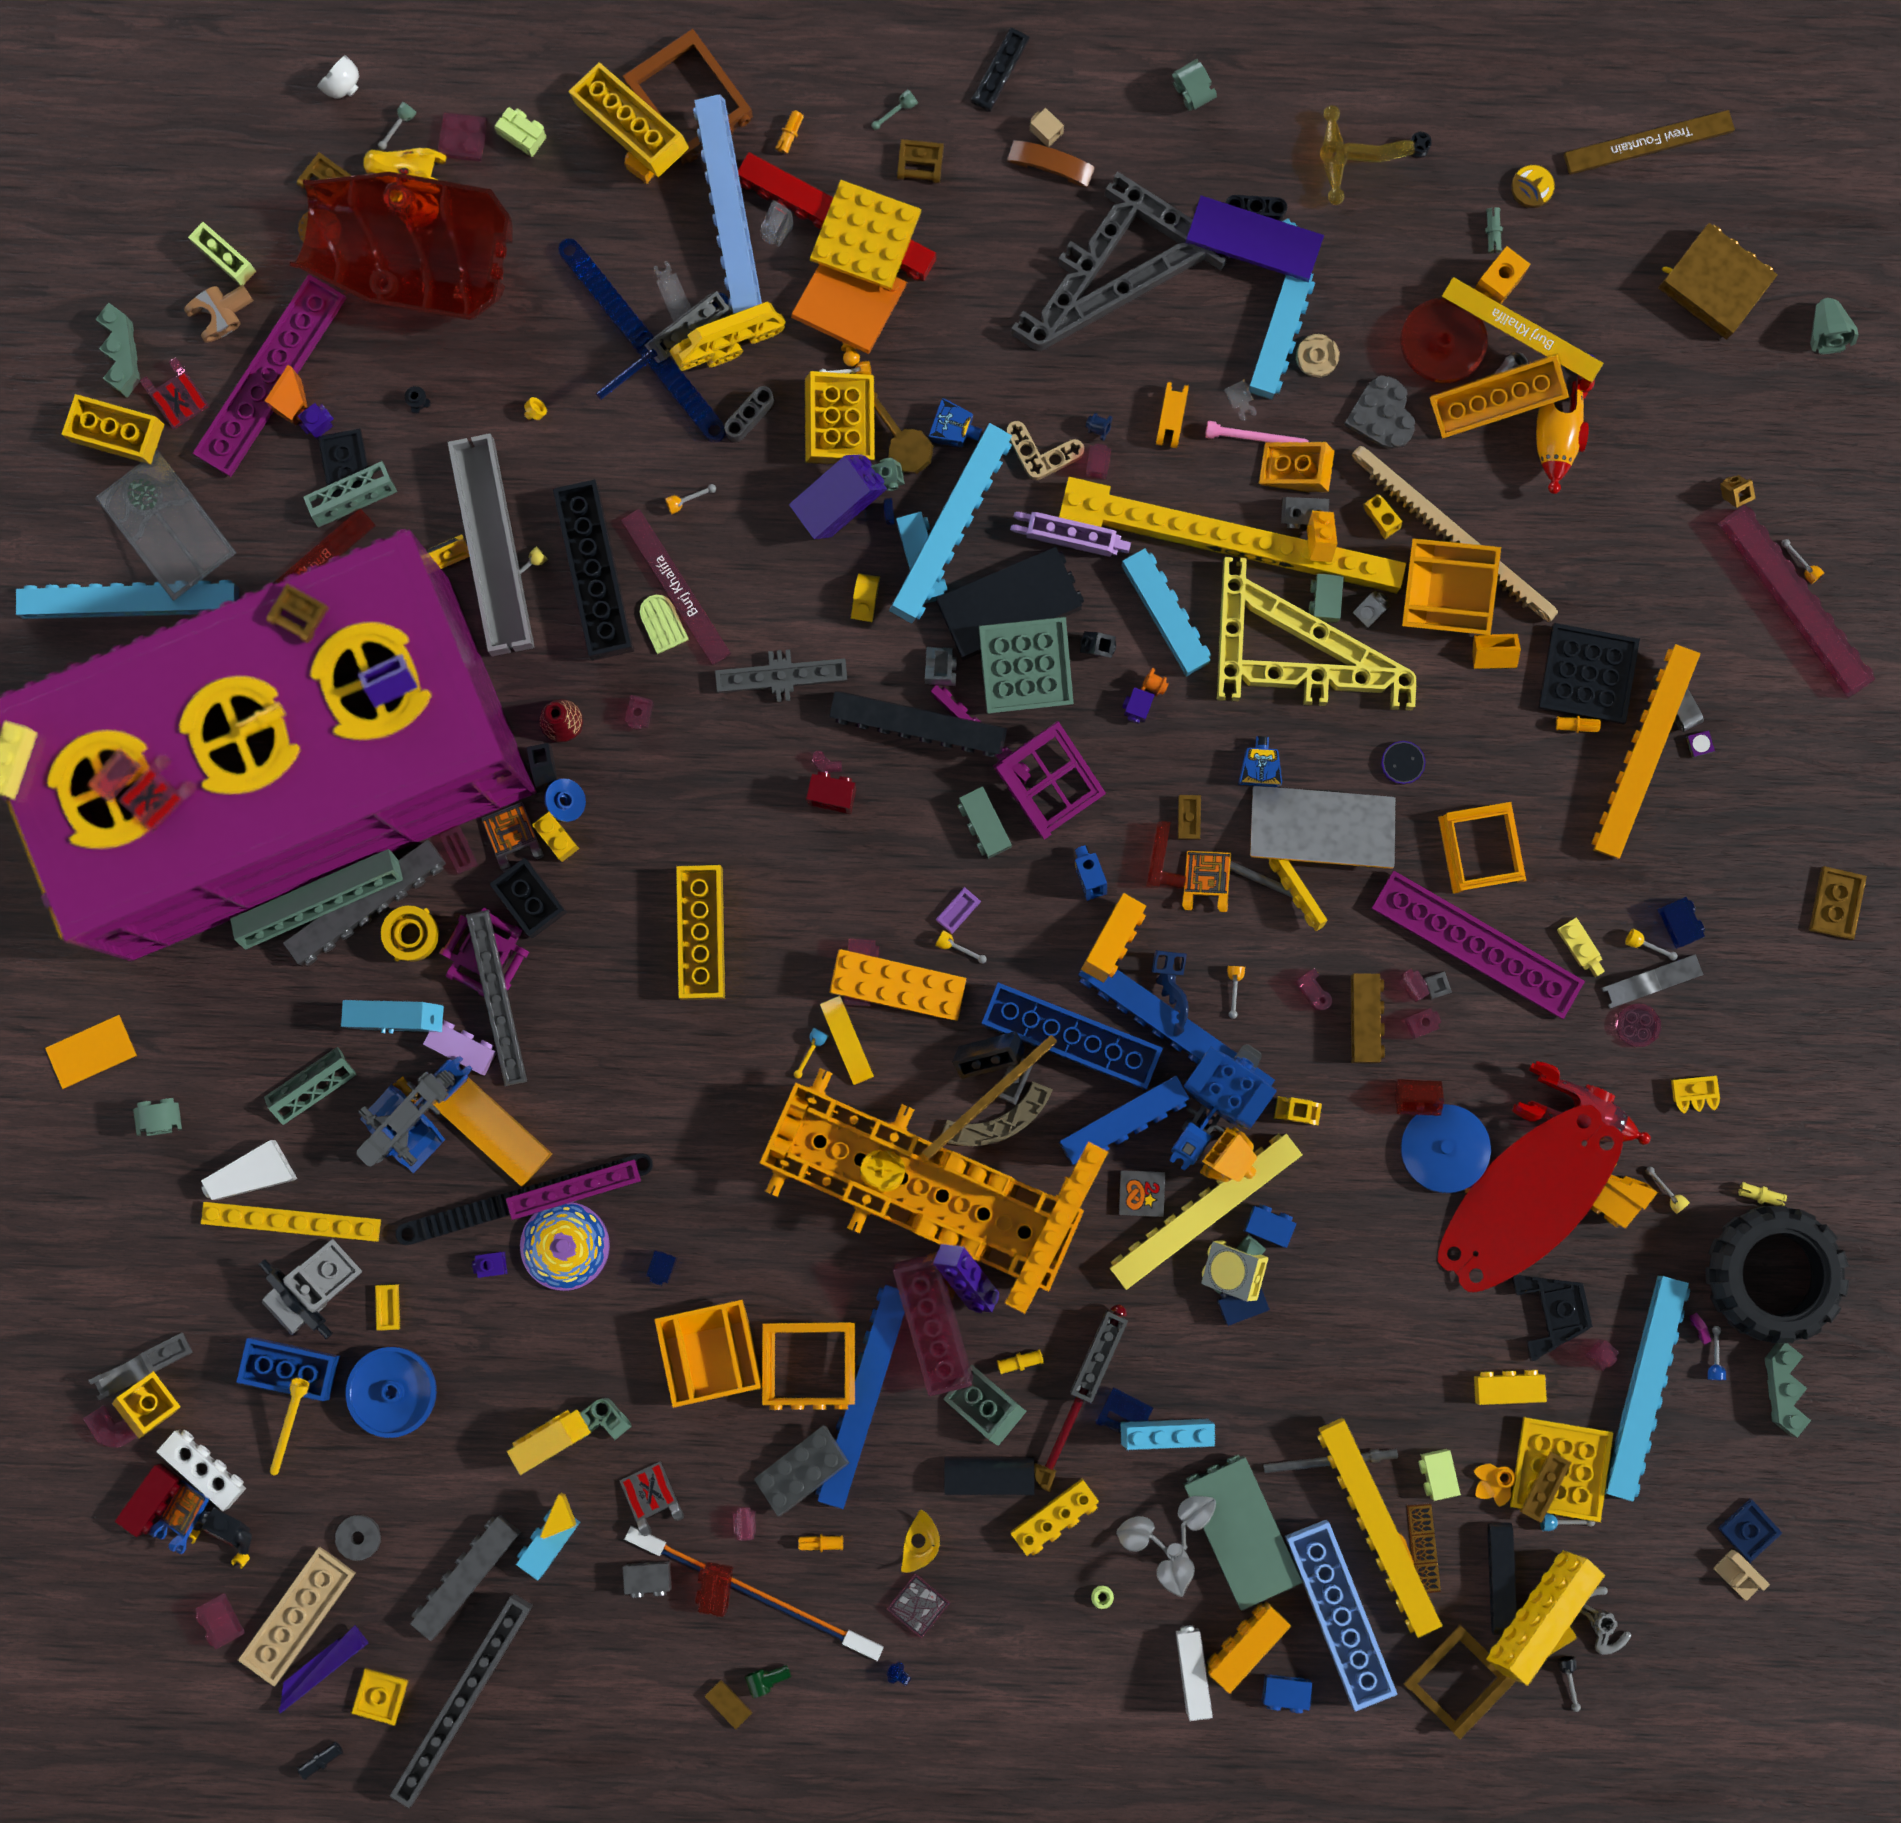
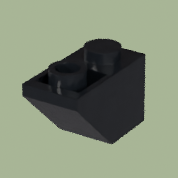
[527,743,558,793]

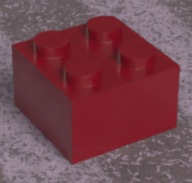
[806,772,856,814]

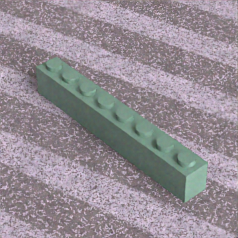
[230,849,403,950]

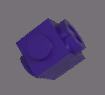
[298,403,334,439]

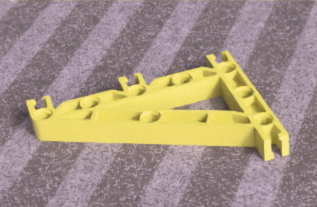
[1217,557,1416,711]

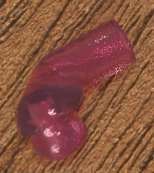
[812,751,842,773]

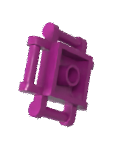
[439,908,529,998]

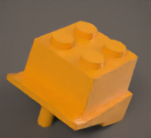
[1590,1164,1658,1228]

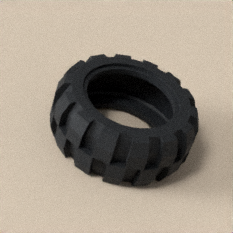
[1705,1206,1849,1343]

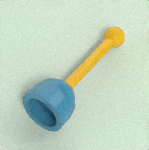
[794,1028,829,1079]

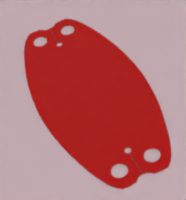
[1438,1105,1624,1292]

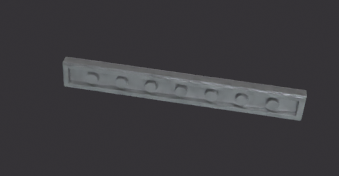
[466,910,527,1086]

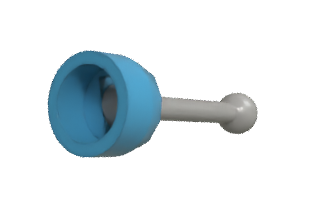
[1540,1513,1595,1531]

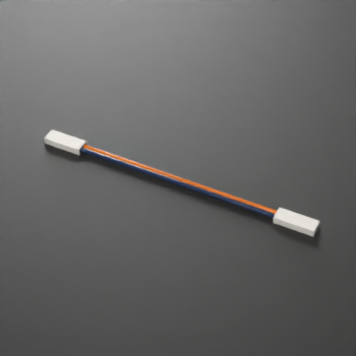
[624,1525,884,1661]

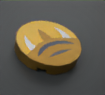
[1511,164,1555,208]

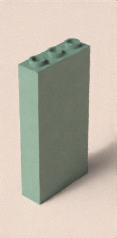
[1183,1454,1303,1611]

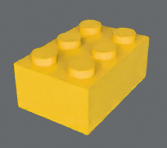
[507,1409,591,1475]

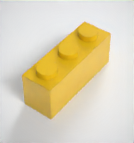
[1474,1370,1547,1405]

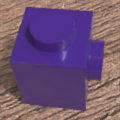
[1122,687,1154,724]
[472,1252,508,1278]

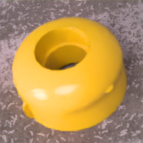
[381,905,439,962]

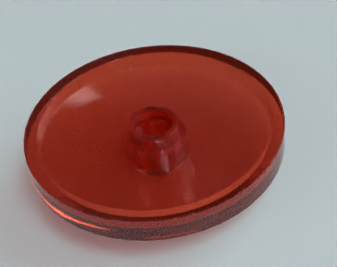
[1400,298,1488,383]

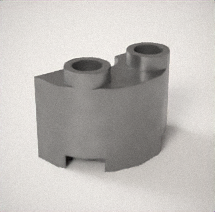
[925,647,957,686]

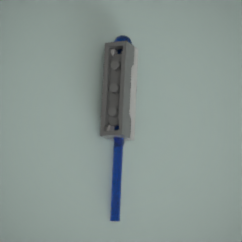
[596,291,730,400]

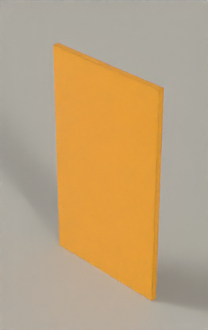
[45,1015,137,1089]

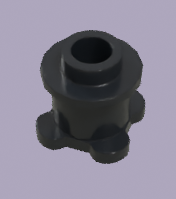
[404,386,431,414]

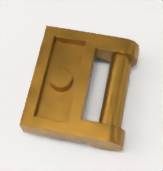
[897,139,944,183]
[297,152,355,209]
[267,584,329,643]

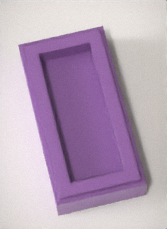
[936,887,981,934]

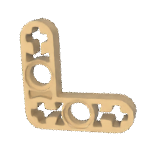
[1007,421,1084,480]

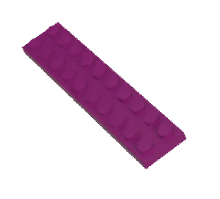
[192,274,346,477]
[1371,870,1585,1019]

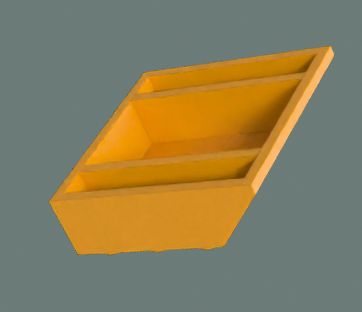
[1402,539,1501,635]
[655,1300,762,1408]

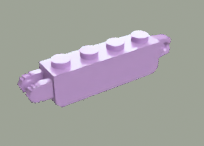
[1010,512,1131,557]

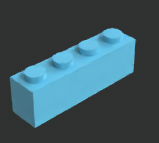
[896,512,948,604]
[1121,1419,1215,1450]

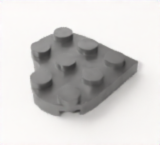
[1344,375,1415,449]

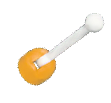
[819,361,871,375]

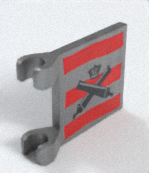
[620,1462,684,1536]

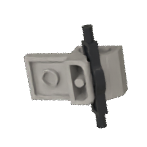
[258,1239,362,1339]

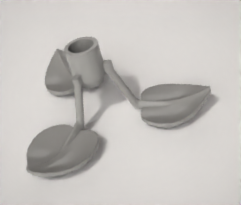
[1116,1496,1216,1597]

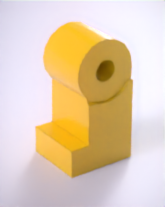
[1363,494,1402,539]

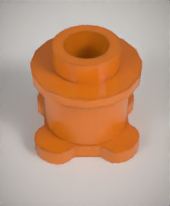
[1140,668,1168,697]

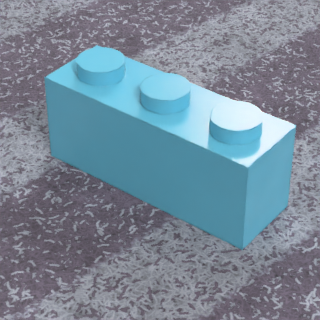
[516,1509,580,1580]

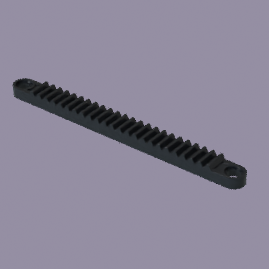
[396,1153,653,1245]

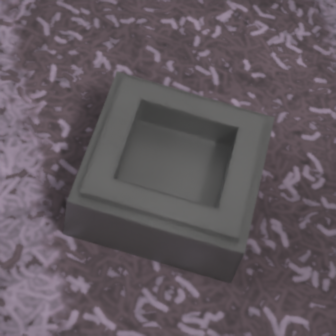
[1423,972,1452,1000]

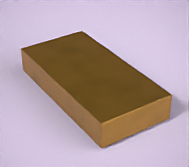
[705,1679,752,1729]

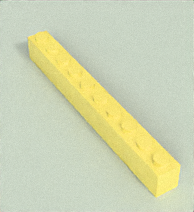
[1109,1133,1302,1290]

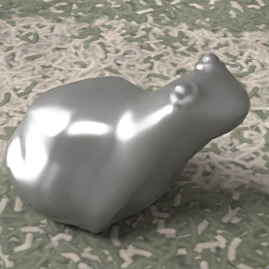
[1495,352,1528,374]

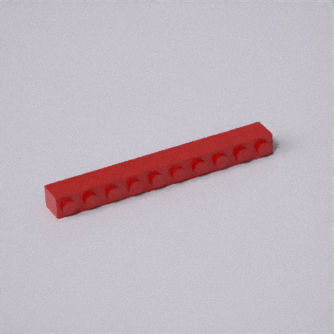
[738,152,936,281]

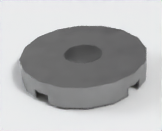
[335,1515,381,1561]

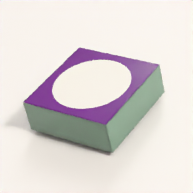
[1686,730,1715,758]

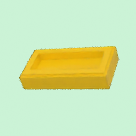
[375,1284,400,1330]

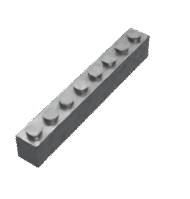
[284,840,446,966]

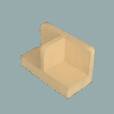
[1714,1549,1770,1601]

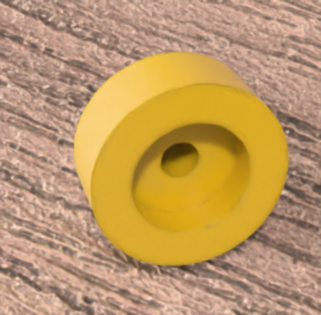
[524,397,547,420]

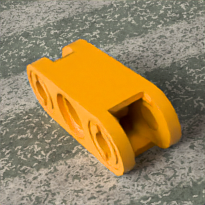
[1156,382,1189,448]

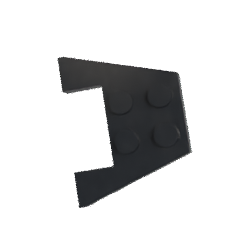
[1512,1275,1593,1361]

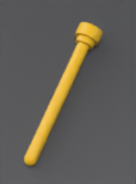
[270,1378,309,1476]

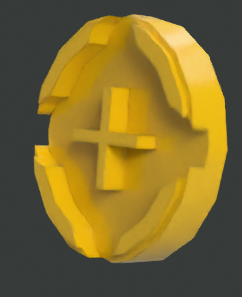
[860,1150,905,1192]

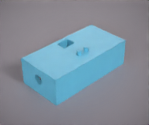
[341,1000,444,1034]

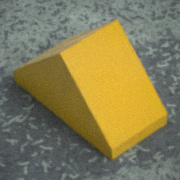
[540,1493,577,1539]

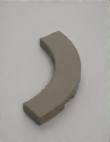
[941,1081,1053,1146]

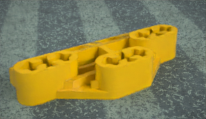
[669,302,786,371]

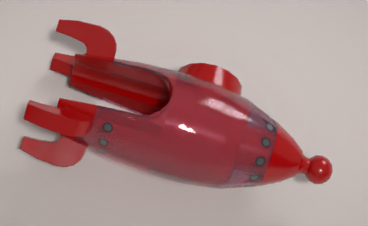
[1512,1061,1651,1145]

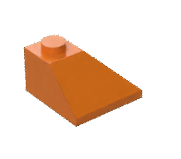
[265,365,308,426]

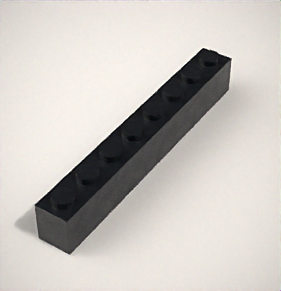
[830,691,1007,757]

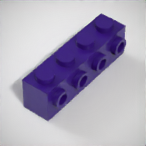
[933,1244,1000,1313]

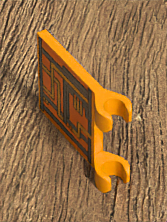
[1182,851,1231,912]

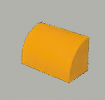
[1473,634,1521,669]

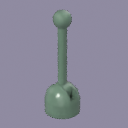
[872,89,918,130]

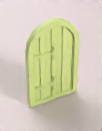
[640,594,689,654]

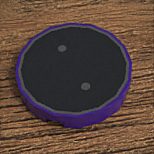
[1381,741,1425,785]

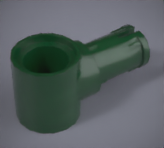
[744,1665,791,1699]

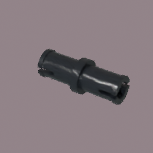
[297,1741,343,1780]

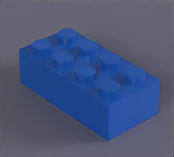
[236,1337,340,1401]

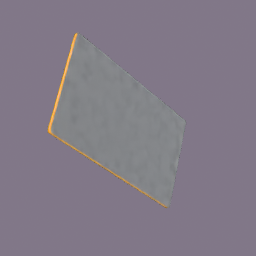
[1250,786,1395,869]

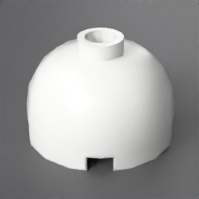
[317,55,359,99]

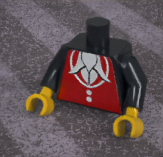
[189,1508,252,1569]

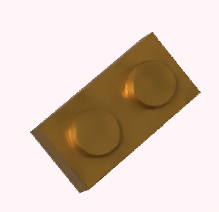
[1178,795,1201,840]

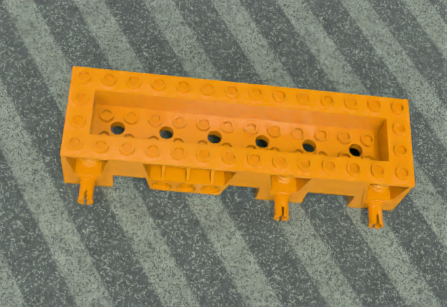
[760,1068,1084,1291]

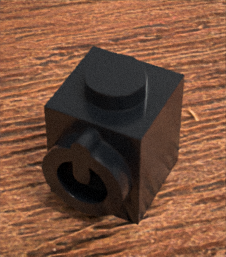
[1080,631,1116,658]

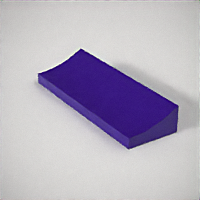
[1186,196,1324,282]

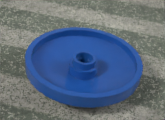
[1401,1104,1491,1193]
[346,1347,437,1438]

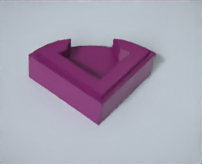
[1690,1313,1711,1345]

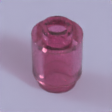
[1399,968,1430,1002]
[733,1507,756,1541]

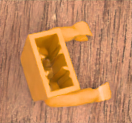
[1200,1127,1257,1182]

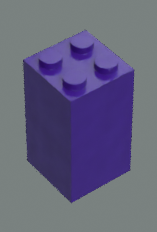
[789,454,887,539]

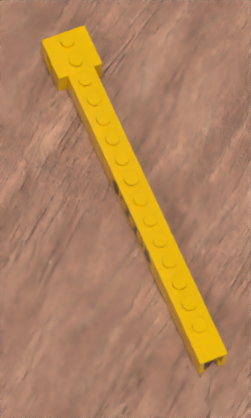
[1059,477,1406,594]

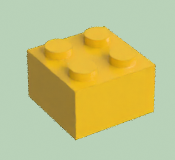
[112,1371,180,1439]

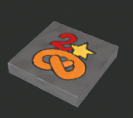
[1119,1171,1165,1217]

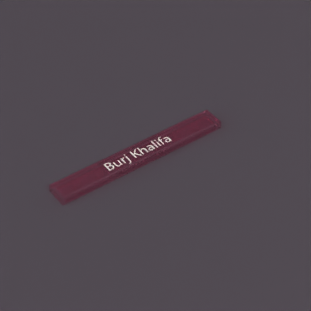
[621,509,731,665]

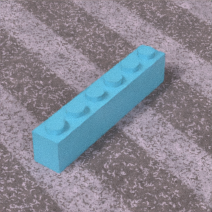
[1248,274,1315,400]
[1121,549,1211,677]

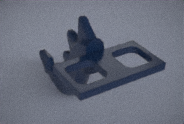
[1152,950,1189,1037]

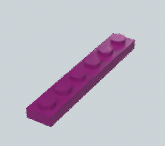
[931,685,1031,784]
[506,1160,641,1220]

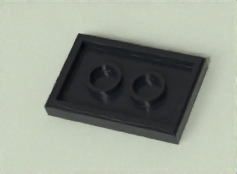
[318,428,368,498]

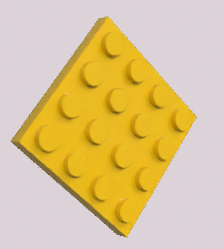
[810,180,921,290]
[1510,1417,1613,1522]

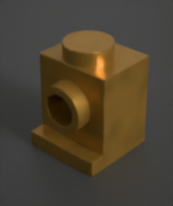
[1720,475,1756,508]

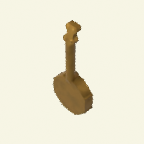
[874,392,933,474]

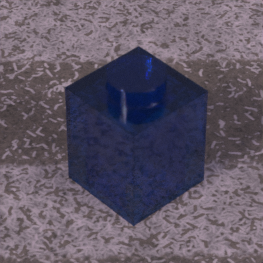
[646,1250,678,1286]

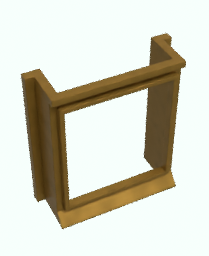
[1403,1625,1516,1739]

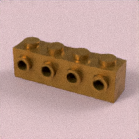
[1351,974,1385,1063]

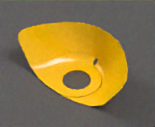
[901,1510,940,1573]

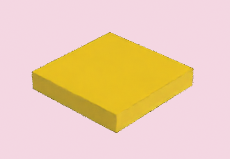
[352,1668,409,1726]

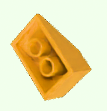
[1259,442,1334,492]

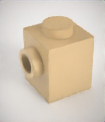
[1030,108,1064,147]

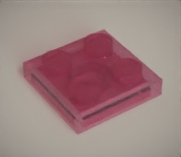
[438,112,487,161]

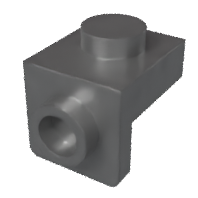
[1353,591,1390,627]

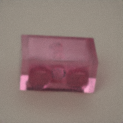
[195,1593,245,1650]

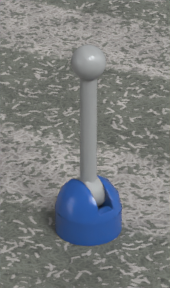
[1708,1326,1726,1380]

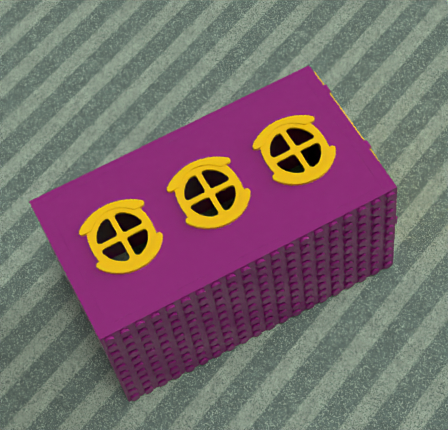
[0,530,537,962]

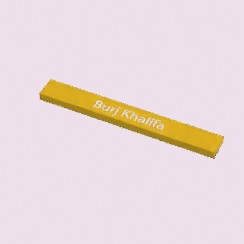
[1442,277,1604,383]

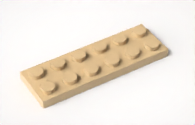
[238,1547,356,1687]

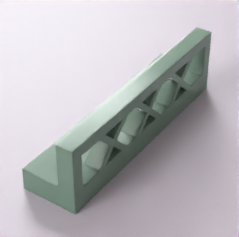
[303,461,397,528]
[264,1047,356,1125]

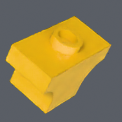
[1274,1096,1322,1126]

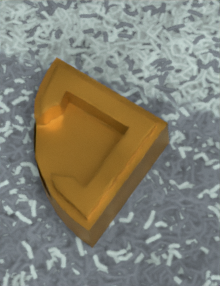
[1034,1463,1056,1492]

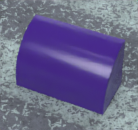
[359,654,418,708]

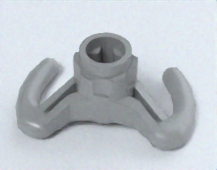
[1580,1587,1631,1655]

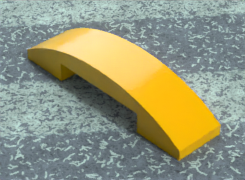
[820,996,874,1085]

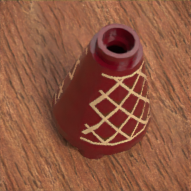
[539,699,583,742]

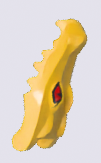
[364,148,447,190]

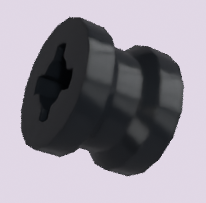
[1408,132,1432,158]

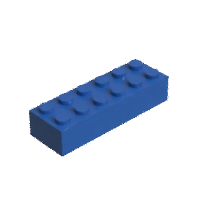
[1058,1076,1190,1165]

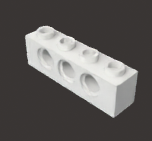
[157,1429,246,1511]

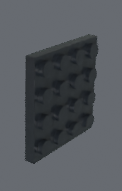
[1538,623,1640,725]

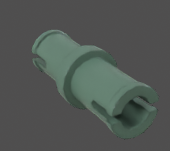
[1485,207,1503,254]

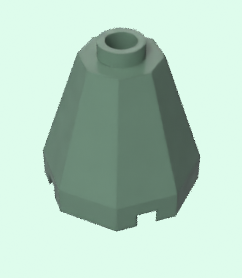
[1810,298,1858,355]

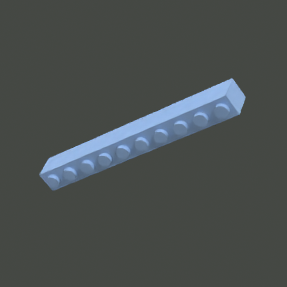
[693,95,762,314]

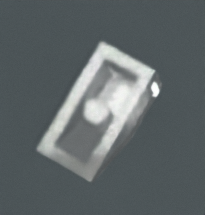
[760,200,794,247]

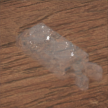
[654,261,691,322]

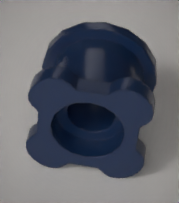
[1086,413,1113,441]

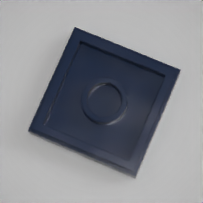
[1717,1498,1782,1563]

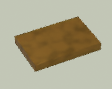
[1809,866,1867,940]

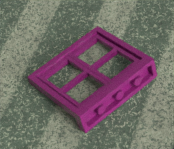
[993,721,1106,840]

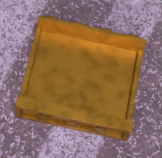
[1658,223,1778,340]

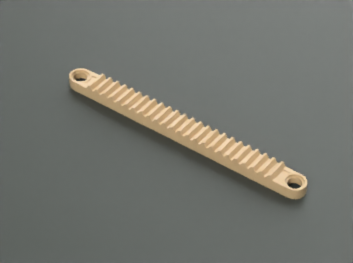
[1352,446,1558,622]

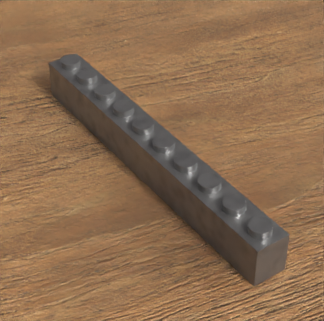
[390,1594,533,1808]

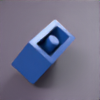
[1243,1204,1297,1248]
[1262,1674,1312,1713]

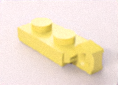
[1557,917,1605,977]

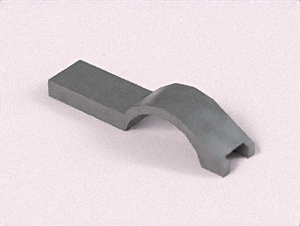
[1601,954,1703,1009]
[89,1332,193,1400]

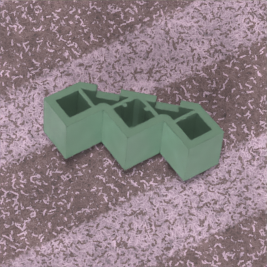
[95,303,140,398]
[1765,1343,1811,1438]

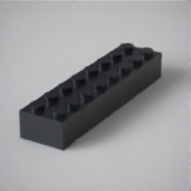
[553,479,634,661]

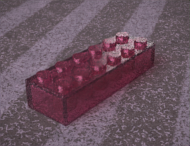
[893,1252,973,1397]

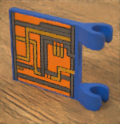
[149,1480,209,1554]

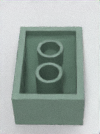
[944,1365,1027,1446]

